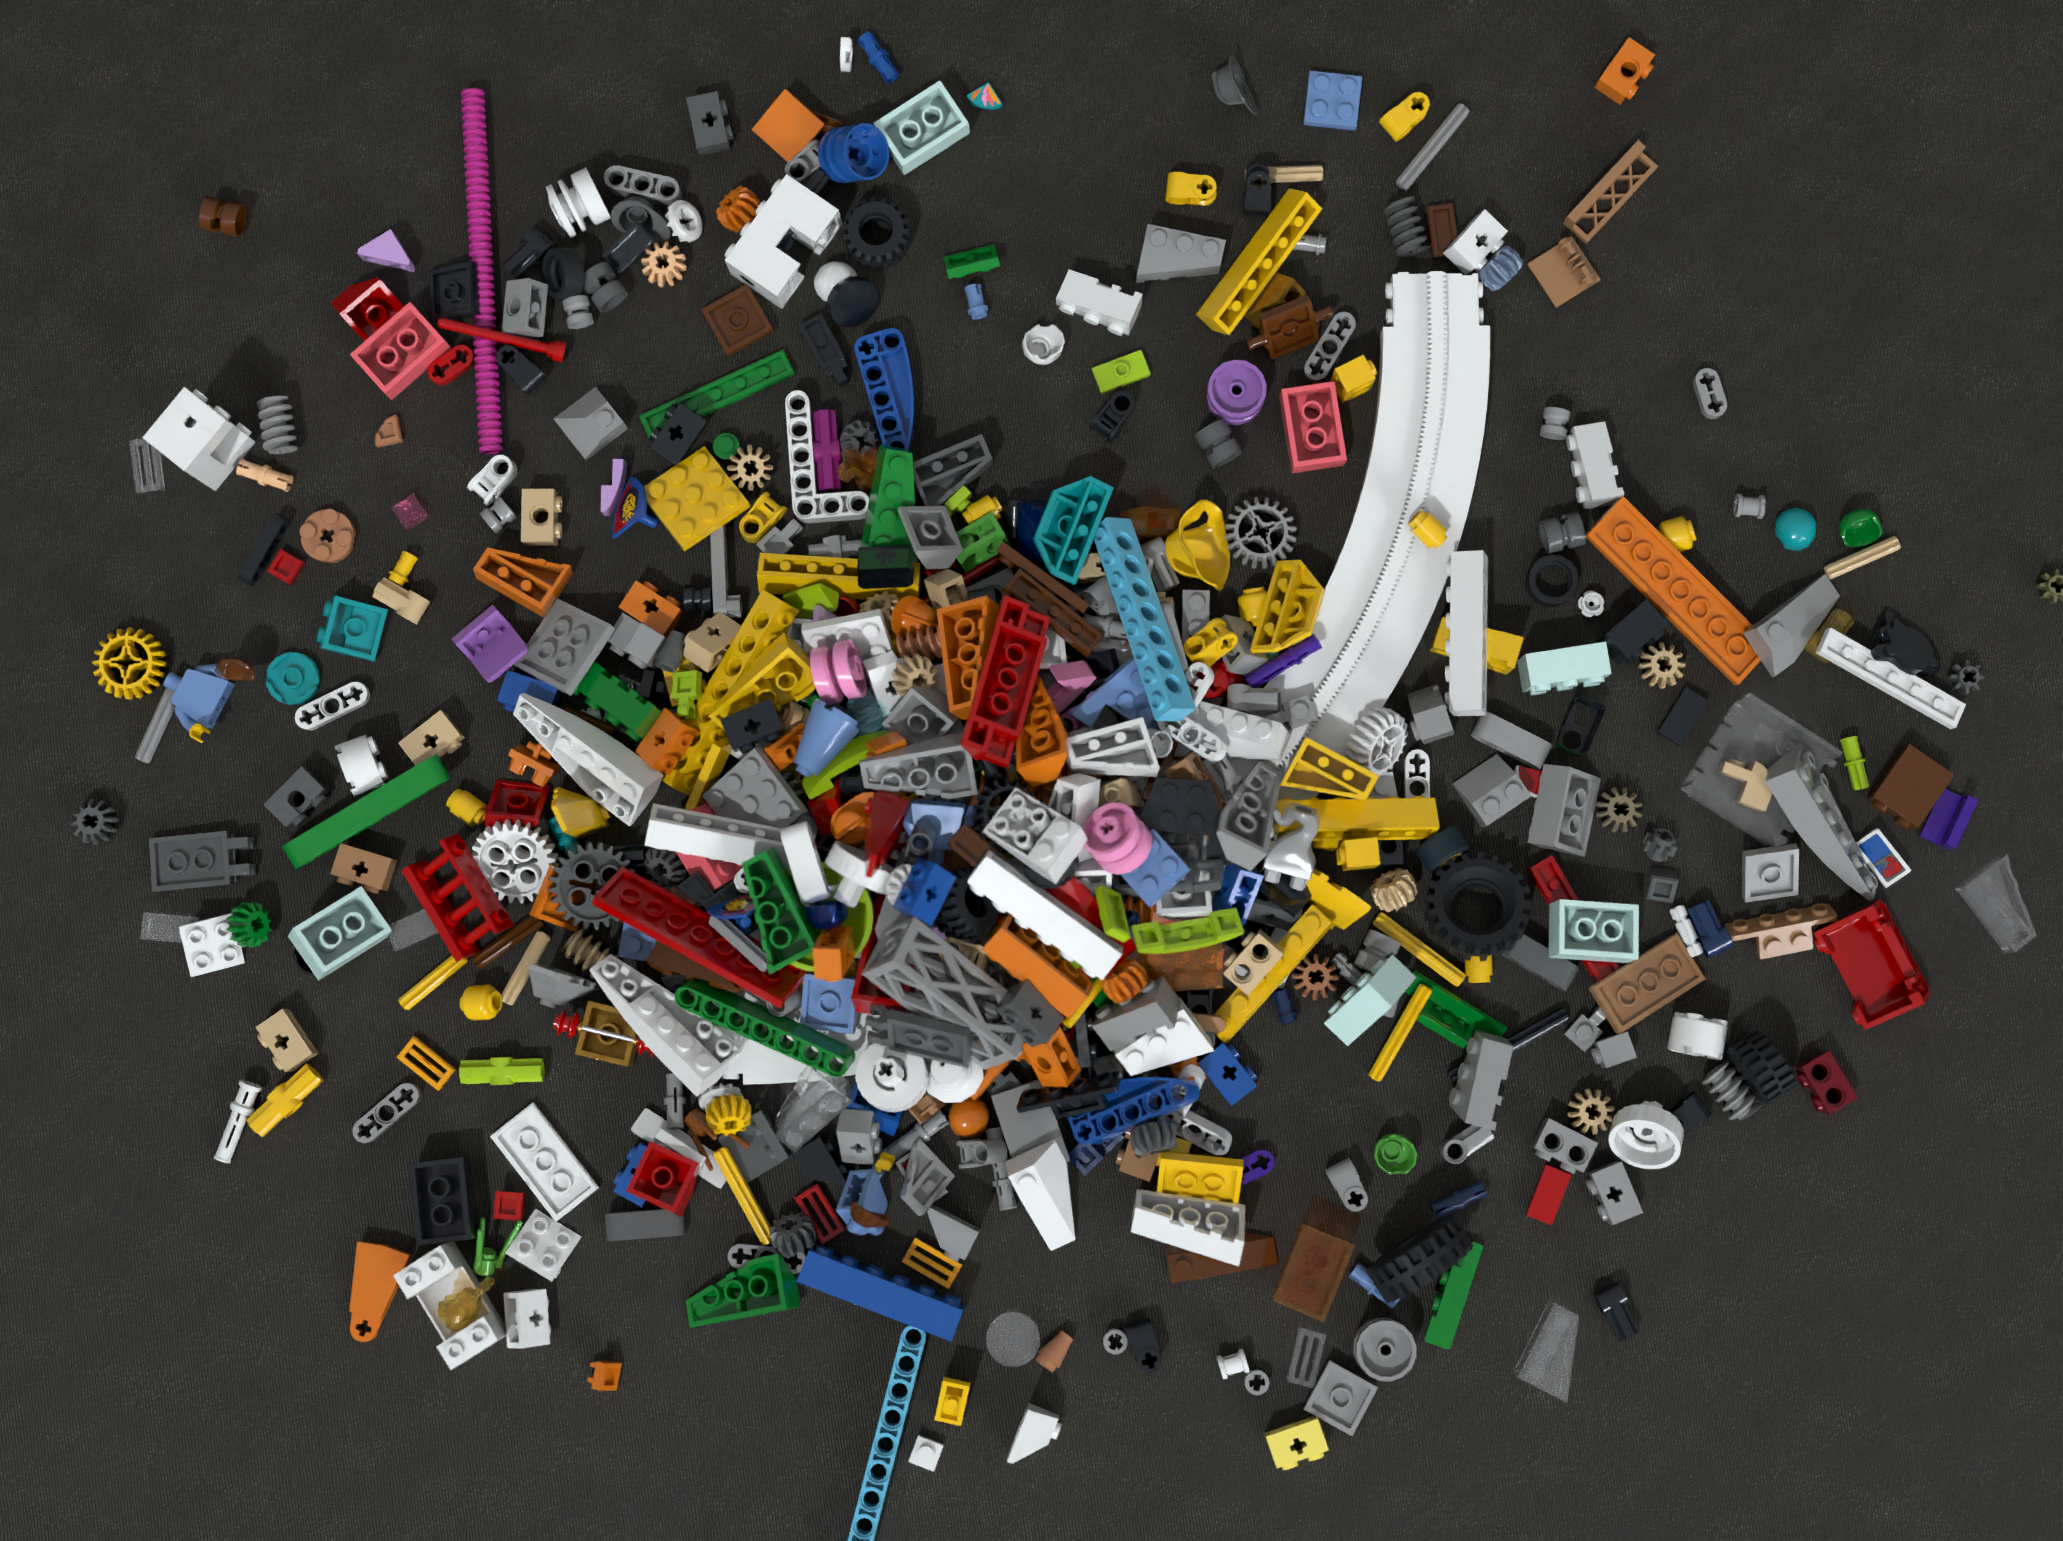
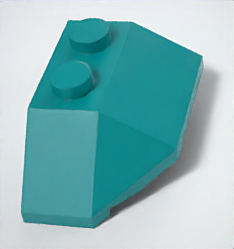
[1033,476,1113,585]

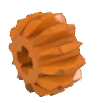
[716,186,760,233]
[1100,958,1149,1004]

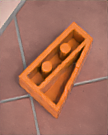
[473,547,573,618]

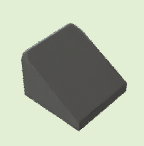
[1646,867,1679,903]

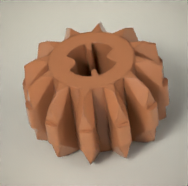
[1292,954,1339,1000]

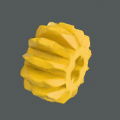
[706,1092,752,1136]

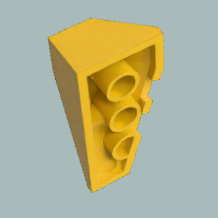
[708,632,816,730]
[551,787,610,839]
[1269,840,1371,930]

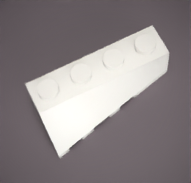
[1174,701,1291,760]

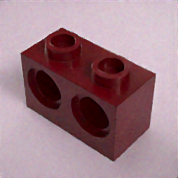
[1795,1051,1858,1115]

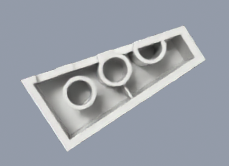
[1131,1189,1245,1266]

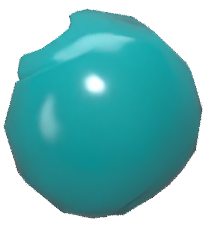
[1775,507,1816,551]

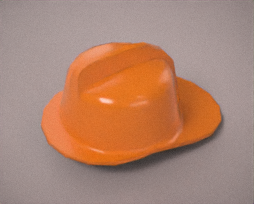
[891,595,938,640]
[830,792,876,847]

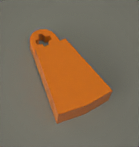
[349,1241,413,1342]

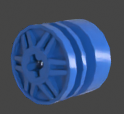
[818,123,889,183]

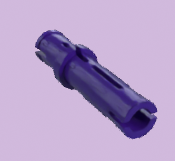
[1244,633,1323,688]

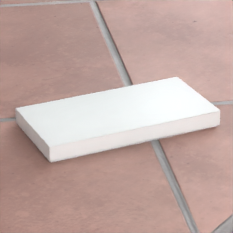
[490,1102,600,1222]

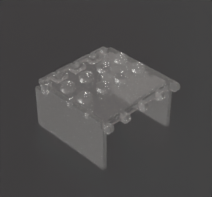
[1680,692,1843,847]

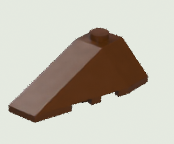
[1164,1232,1278,1283]

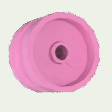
[810,639,867,706]
[1082,802,1152,875]

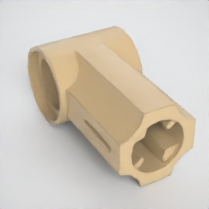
[372,578,430,625]

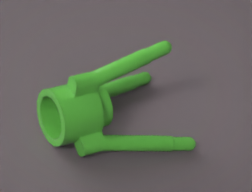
[473,1217,523,1276]

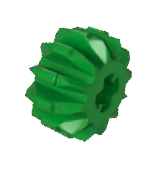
[225,902,273,947]

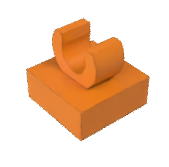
[587,1361,622,1391]

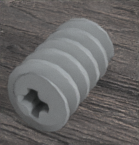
[256,396,298,454]
[1702,1060,1761,1121]

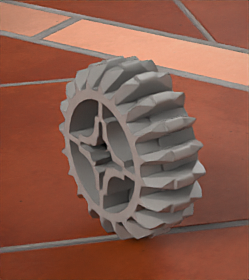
[1224,497,1297,569]

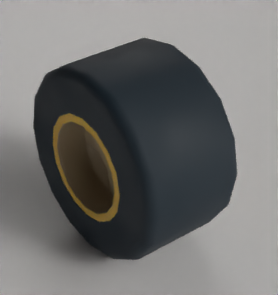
[1416,826,1469,873]

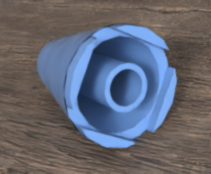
[794,699,862,778]

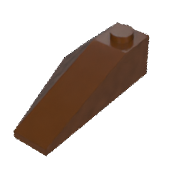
[647,941,744,993]

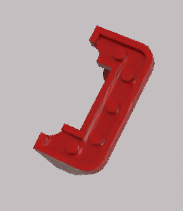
[1813,899,1931,1030]

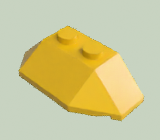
[1250,560,1324,653]

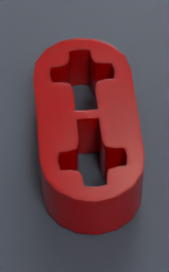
[427,345,475,386]

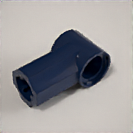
[1687,900,1733,958]

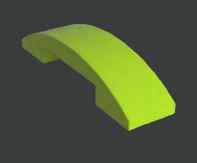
[801,730,890,800]
[1131,908,1244,954]

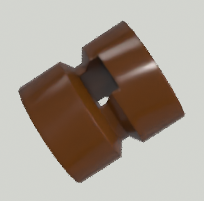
[199,196,247,237]

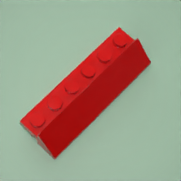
[960,595,1050,768]

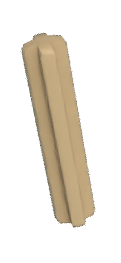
[1245,165,1323,183]
[1824,536,1901,579]
[501,931,551,1005]

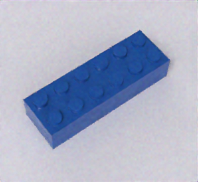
[797,1244,965,1341]

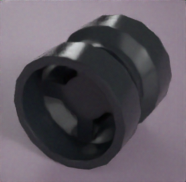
[684,585,713,611]

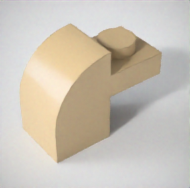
[1717,759,1772,812]

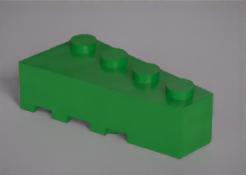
[860,445,918,563]
[573,661,661,742]
[742,847,820,974]

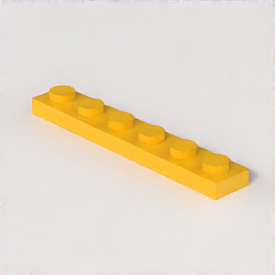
[1214,904,1335,1043]

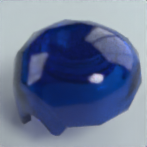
[805,901,849,930]

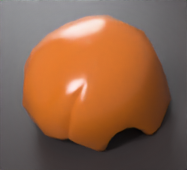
[948,1097,989,1139]

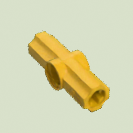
[246,1064,324,1137]

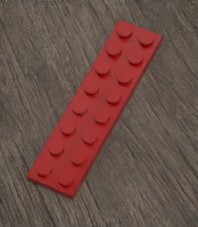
[592,866,808,1008]

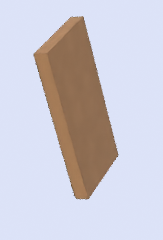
[1588,933,1706,1034]

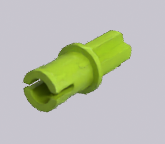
[1840,736,1869,790]

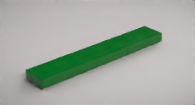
[639,350,795,441]

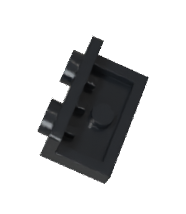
[1067,648,1120,695]

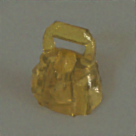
[437,1277,495,1332]

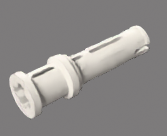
[214,1080,263,1164]

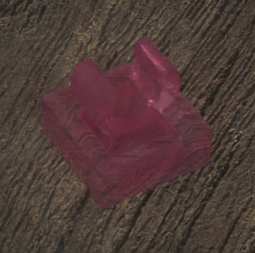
[391,493,429,531]

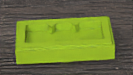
[1092,350,1151,394]
[1095,885,1131,942]

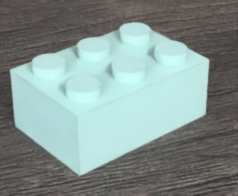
[873,81,970,175]
[1517,642,1612,695]
[288,886,392,981]
[1549,899,1639,963]
[1324,955,1416,1046]

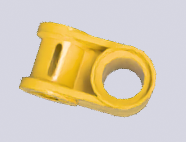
[1379,92,1430,142]
[1165,172,1217,206]
[739,491,787,543]
[1183,618,1238,667]

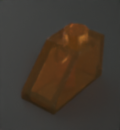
[1120,506,1181,540]

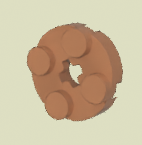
[300,509,356,563]

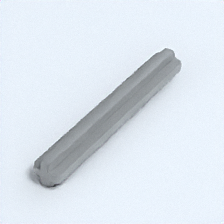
[1396,103,1470,191]

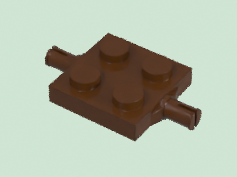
[1246,295,1334,360]

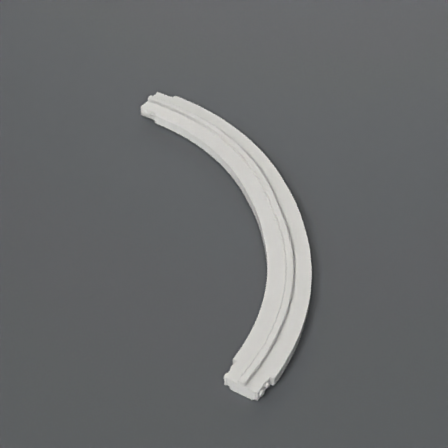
[689,271,1490,1085]

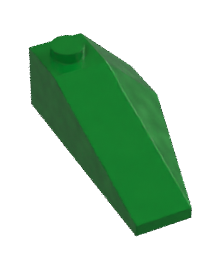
[686,1254,801,1328]

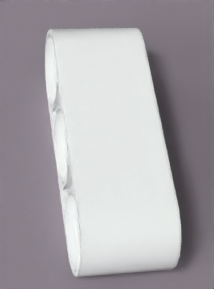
[780,821,831,906]

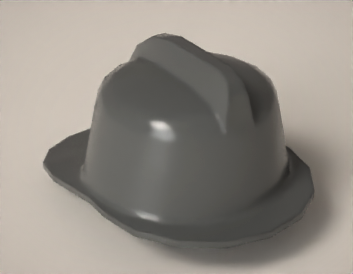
[1211,55,1258,115]
[611,196,670,249]

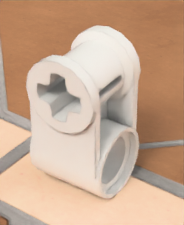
[467,455,518,506]

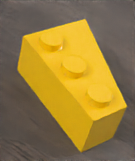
[1430,617,1524,675]
[1280,737,1380,800]

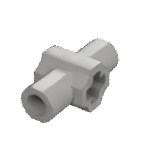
[808,535,861,558]

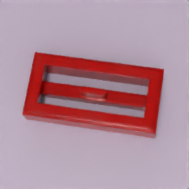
[794,1183,846,1244]

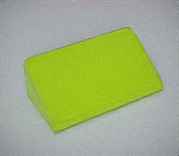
[783,583,839,619]

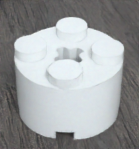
[335,735,389,796]
[1667,1012,1728,1060]

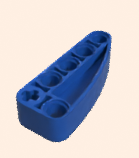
[854,328,915,451]
[1068,1077,1200,1145]

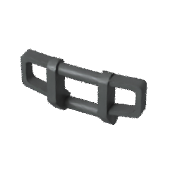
[1113,839,1225,896]

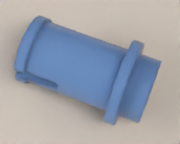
[964,284,989,320]

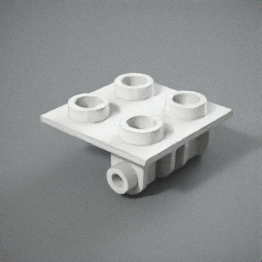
[178,913,245,977]
[506,1209,581,1281]

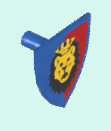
[612,477,658,539]
[706,893,755,935]

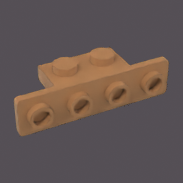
[1724,903,1838,959]

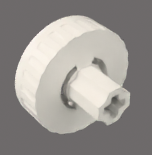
[825,841,895,908]
[855,1043,929,1112]
[1609,1101,1684,1169]

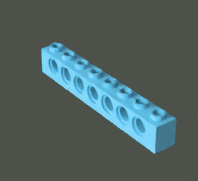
[1094,517,1196,721]

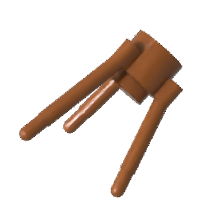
[684,1108,750,1171]

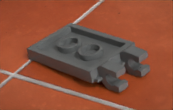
[149,831,257,892]
[866,1004,972,1068]

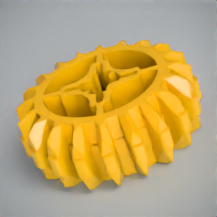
[92,627,167,700]

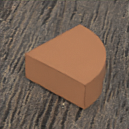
[375,415,403,448]

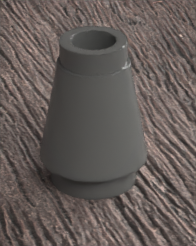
[655,631,686,673]

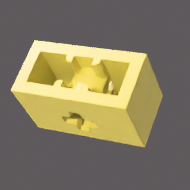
[1264,1415,1329,1470]

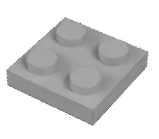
[1742,844,1799,903]
[1303,1360,1378,1436]

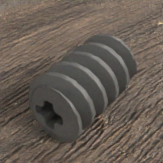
[1384,196,1430,257]

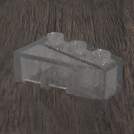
[1955,854,2036,953]
[775,1065,852,1152]
[1513,1300,1579,1403]

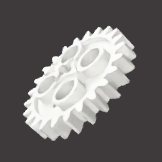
[472,819,559,904]

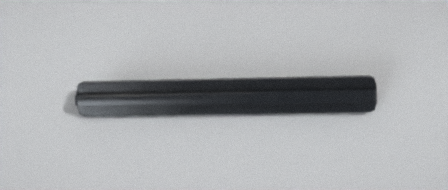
[1447,1007,1569,1084]

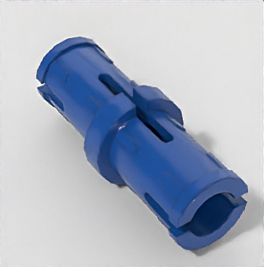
[857,31,900,84]

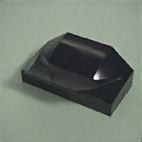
[1259,868,1312,918]

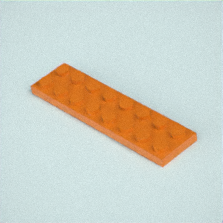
[1584,496,1761,685]

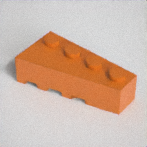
[937,596,999,720]
[982,912,1094,1018]

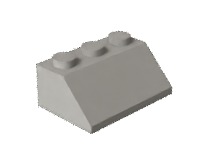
[1528,764,1601,857]

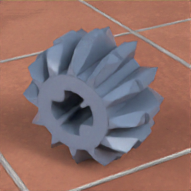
[1478,245,1523,291]

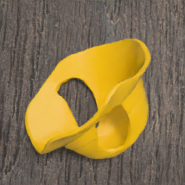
[1165,500,1230,591]

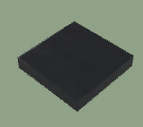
[429,261,479,323]

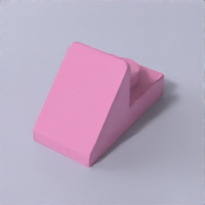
[1047,660,1096,715]

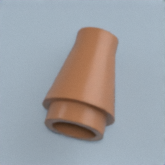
[1035,1330,1073,1373]

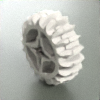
[1345,707,1408,776]

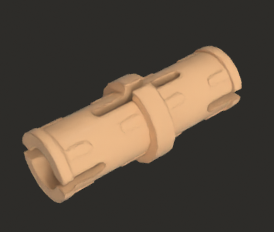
[236,459,293,492]

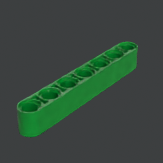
[282,754,451,870]
[675,978,856,1077]

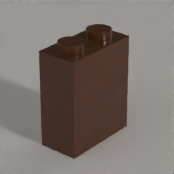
[1866,744,1954,830]

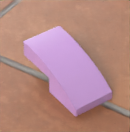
[601,459,627,516]

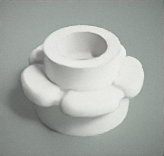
[1578,591,1604,617]

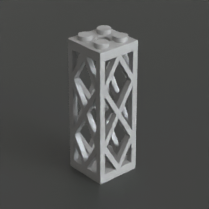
[862,917,1024,1070]

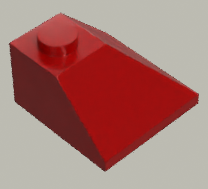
[331,277,404,342]
[485,780,550,830]
[626,1141,700,1217]

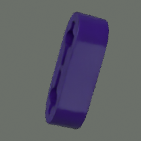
[1239,1149,1275,1185]

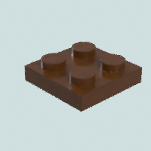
[701,284,774,357]

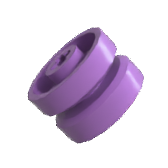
[1206,360,1267,425]

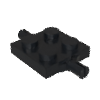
[1075,1004,1100,1078]

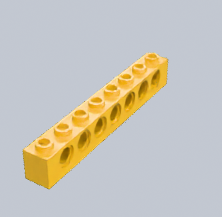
[659,590,799,796]

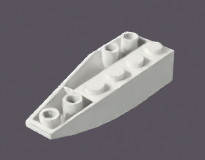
[590,954,742,1097]

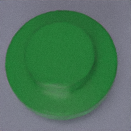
[713,433,740,460]

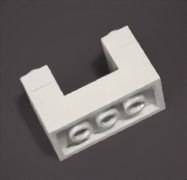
[143,387,256,491]
[393,1241,506,1370]

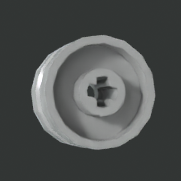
[1353,1317,1416,1381]

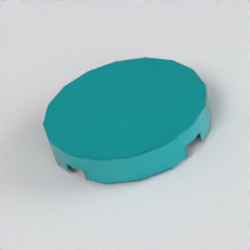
[266,652,321,705]

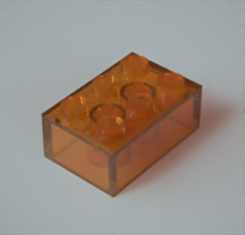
[1137,942,1223,991]
[1271,1222,1355,1322]

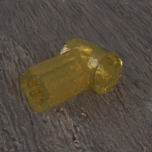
[1804,608,1855,665]

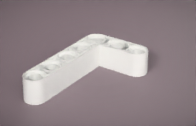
[785,390,869,523]

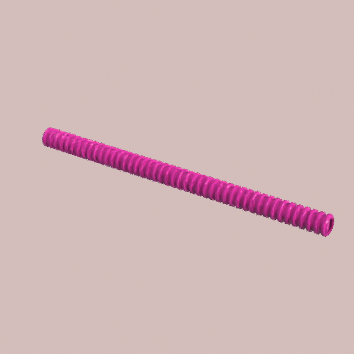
[461,88,503,454]

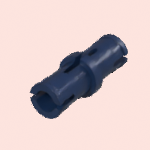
[1430,1180,1487,1219]

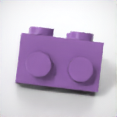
[452,605,529,683]

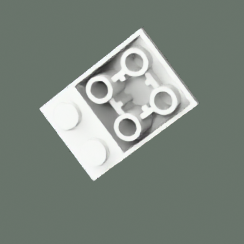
[983,787,1088,884]

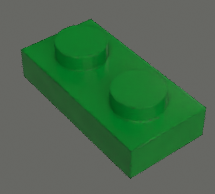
[943,244,1000,279]

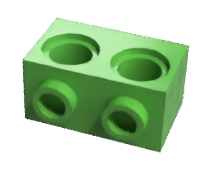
[956,512,1011,573]

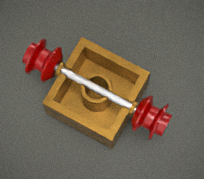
[553,1001,655,1067]

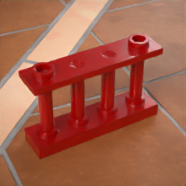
[401,833,514,962]

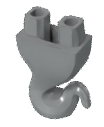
[1263,803,1320,891]

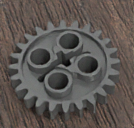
[548,841,635,930]

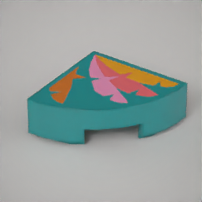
[966,82,1003,110]

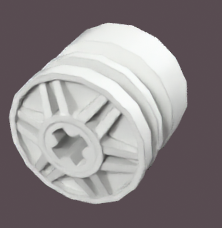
[545,167,611,237]

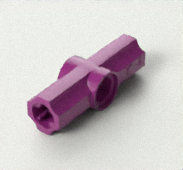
[813,409,841,493]

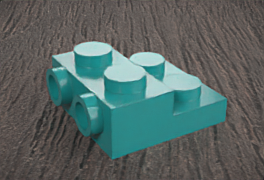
[316,596,388,661]

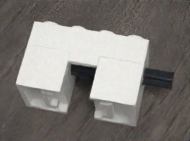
[725,169,843,309]

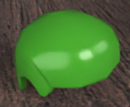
[1373,1133,1417,1175]

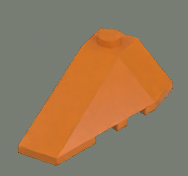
[1016,676,1068,788]

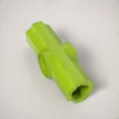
[459,1057,545,1085]

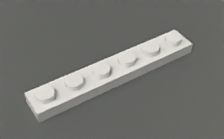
[1815,628,1966,729]

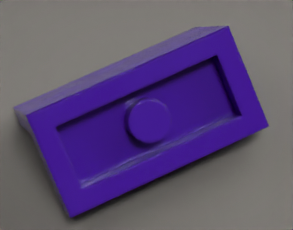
[1919,789,1978,850]

